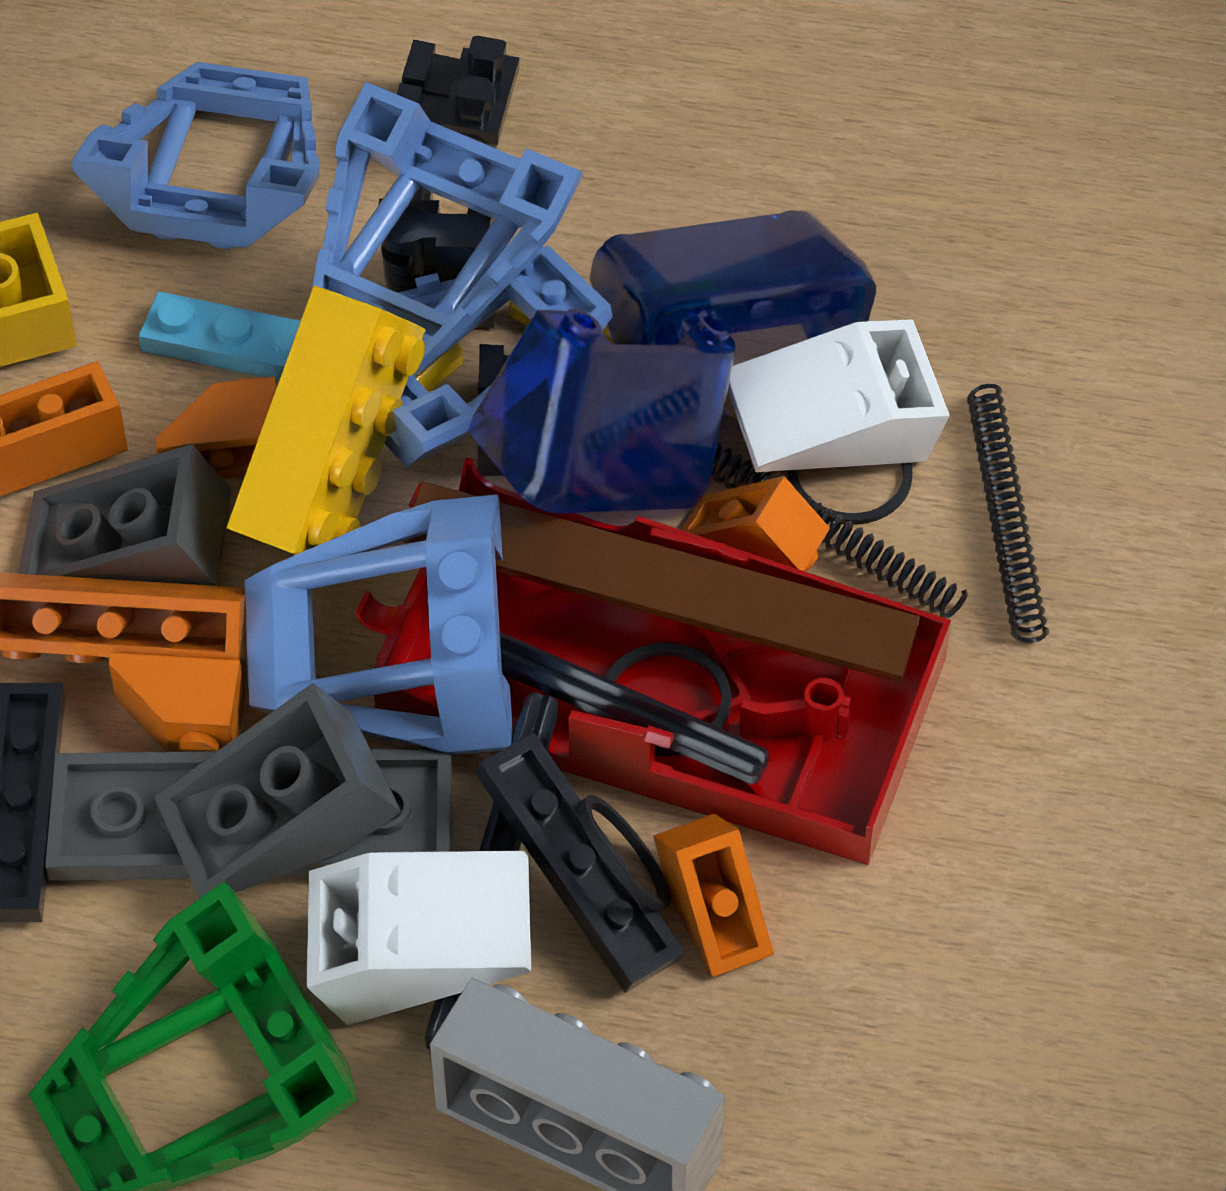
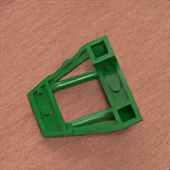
[29,881,358,1191]

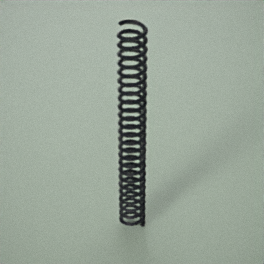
[967,383,1049,643]
[699,442,968,618]

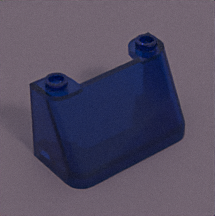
[589,210,876,387]
[468,309,736,514]

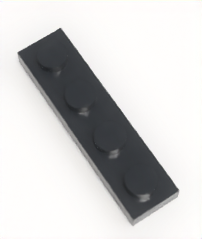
[0,683,66,922]
[474,733,686,993]

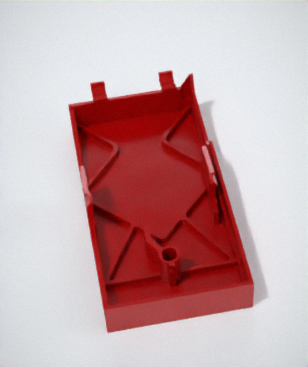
[355,457,951,865]

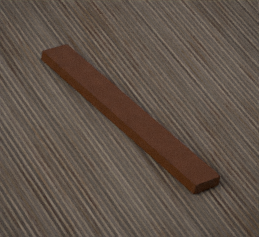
[403,481,920,683]

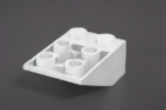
[722,319,950,472]
[307,851,531,1026]

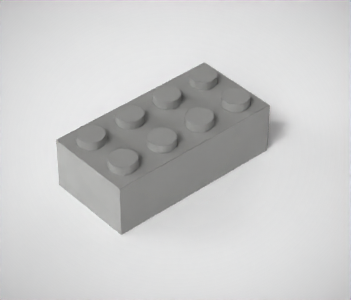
[430,977,725,1191]

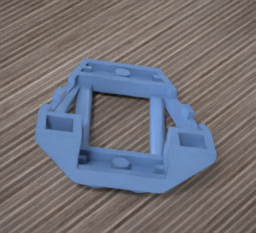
[72,62,320,249]
[312,82,583,372]
[385,246,613,467]
[245,495,513,755]

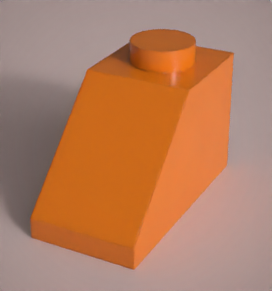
[155,376,276,479]
[681,476,830,572]
[108,653,245,752]
[653,814,774,977]

